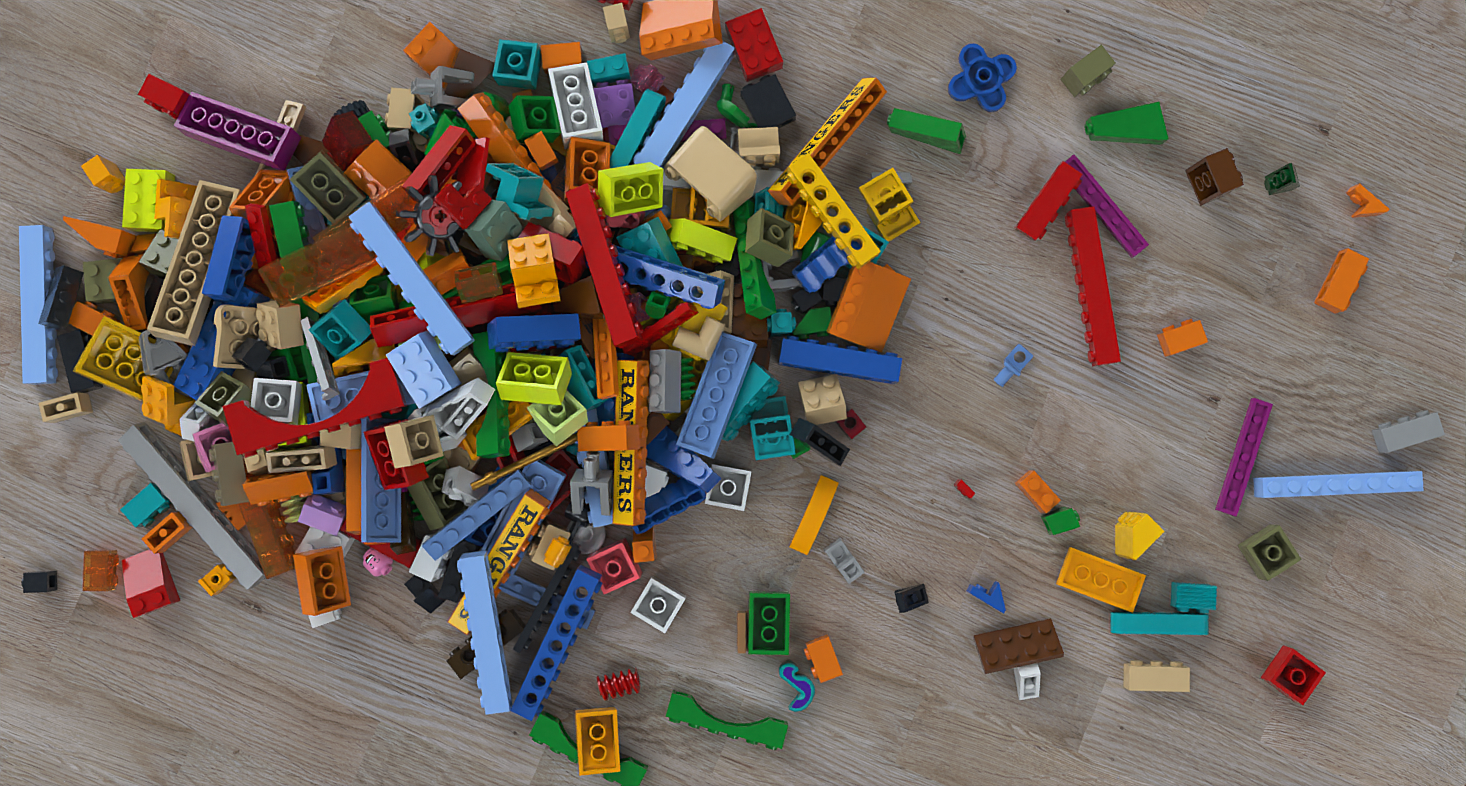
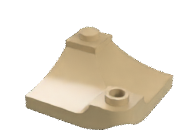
[513,182,577,239]
[213,304,277,369]

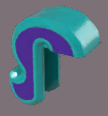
[779,661,815,712]

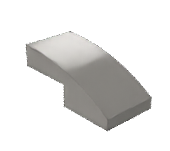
[823,538,865,584]

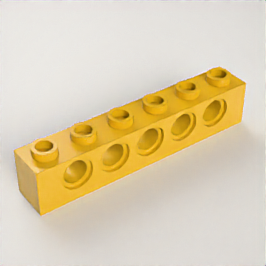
[787,153,881,269]

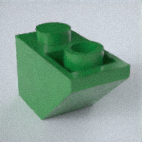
[792,307,831,340]
[1041,507,1081,535]

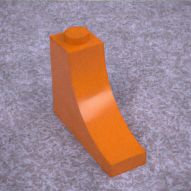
[108,255,149,330]
[632,526,657,563]

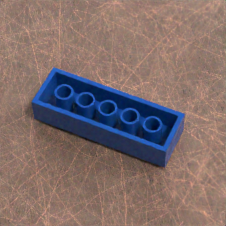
[173,283,271,400]
[778,336,902,384]

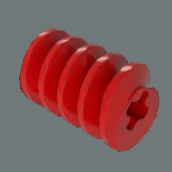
[597,667,640,701]

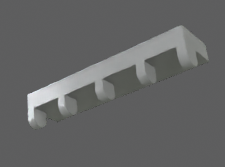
[300,317,340,400]

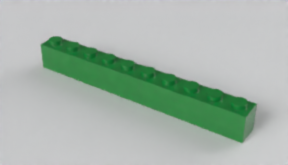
[269,201,335,384]

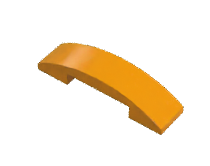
[789,475,839,555]

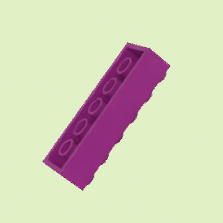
[174,92,302,171]

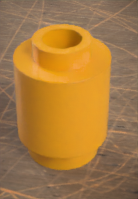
[544,536,571,568]

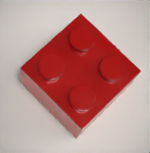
[138,73,190,120]
[1261,645,1326,705]

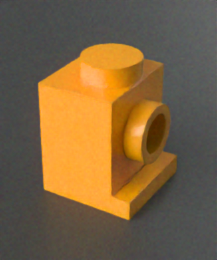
[198,564,236,596]

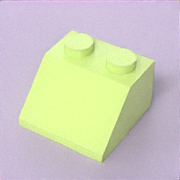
[527,390,588,446]

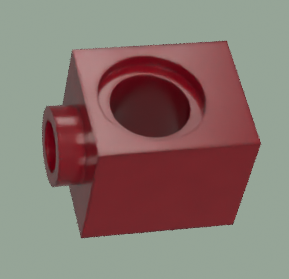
[835,409,867,440]

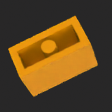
[81,155,125,193]

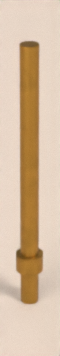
[470,433,578,491]

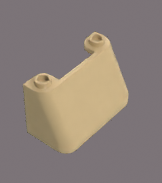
[664,126,757,222]

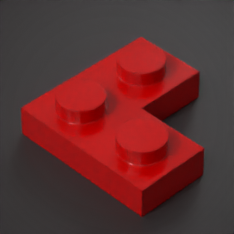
[434,183,492,229]

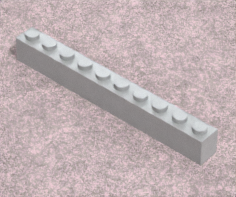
[118,423,273,590]

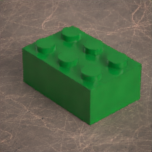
[747,591,790,655]

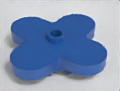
[948,44,1017,112]

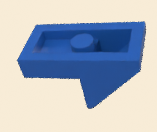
[966,581,1006,614]

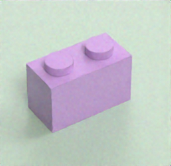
[298,493,346,536]

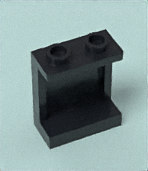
[740,74,796,129]

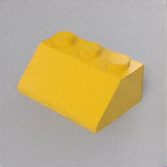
[660,290,728,361]
[1115,512,1165,560]

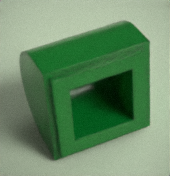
[645,291,671,319]

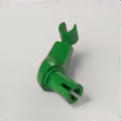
[716,84,758,128]

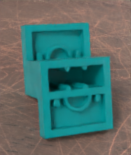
[486,163,554,220]
[750,396,796,460]

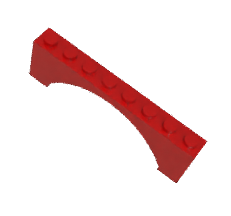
[222,358,407,458]

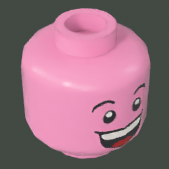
[363,548,393,577]

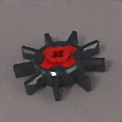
[396,175,467,256]

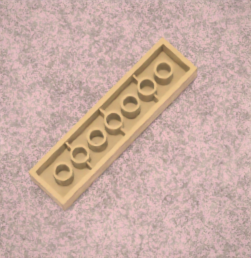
[147,180,241,346]

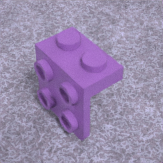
[593,79,636,128]

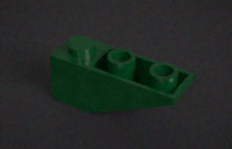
[1264,163,1300,195]

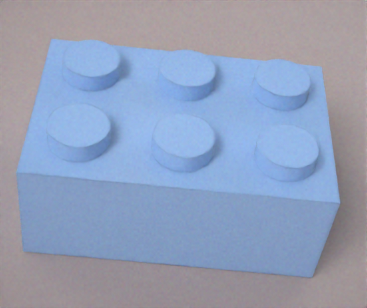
[386,331,462,409]

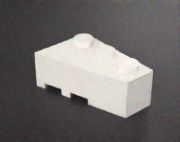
[422,378,495,440]

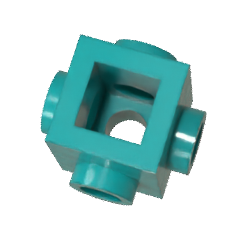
[409,103,440,139]

